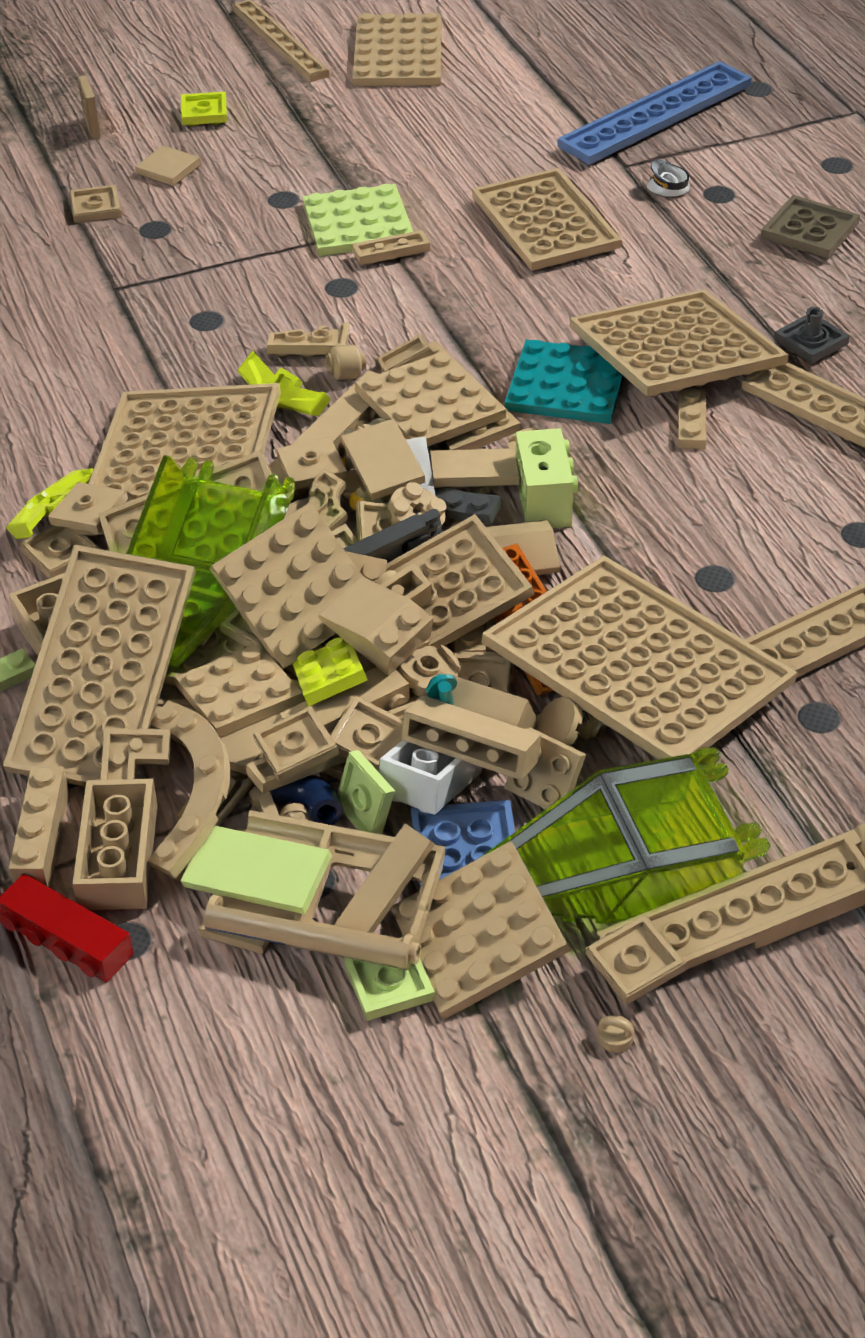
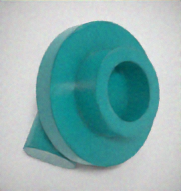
[425,674,457,705]

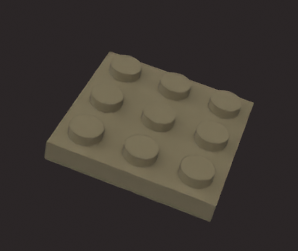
[761,195,860,259]

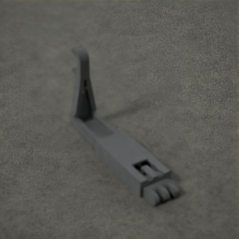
[325,509,442,644]

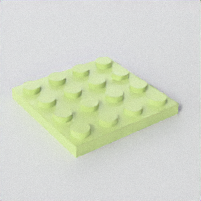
[302,184,413,256]

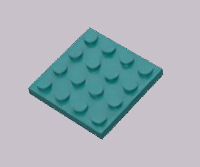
[505,339,624,424]

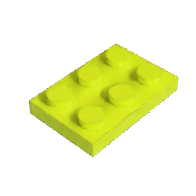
[293,637,368,706]

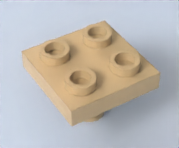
[504,727,586,811]

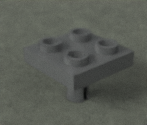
[774,307,850,364]

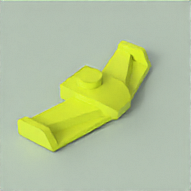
[237,350,330,416]
[6,468,94,539]

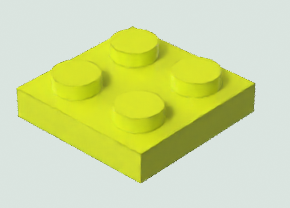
[181,92,227,126]

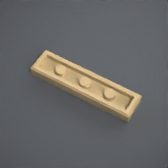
[334,824,435,933]

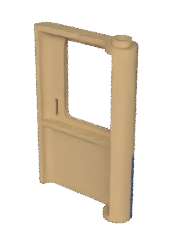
[204,810,445,970]

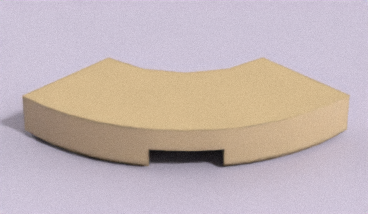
[309,468,348,531]

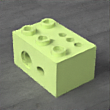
[516,428,578,528]

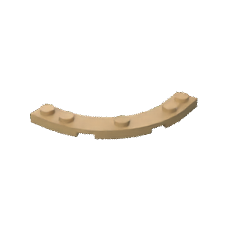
[147,700,230,879]

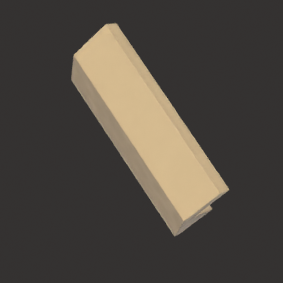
[486,520,561,575]

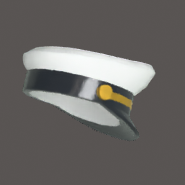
[646,160,690,197]

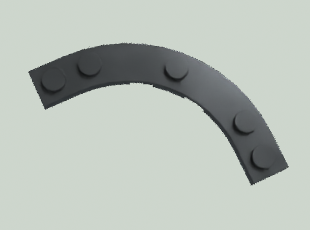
[427,446,502,524]

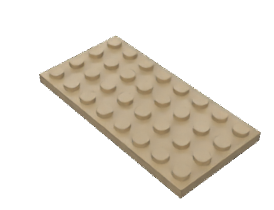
[3,544,195,787]

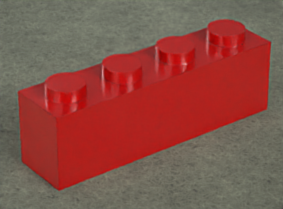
[0,873,134,983]

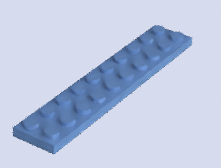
[557,61,752,165]

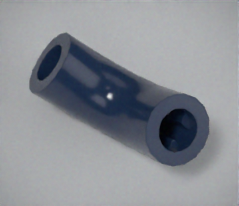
[269,775,343,825]

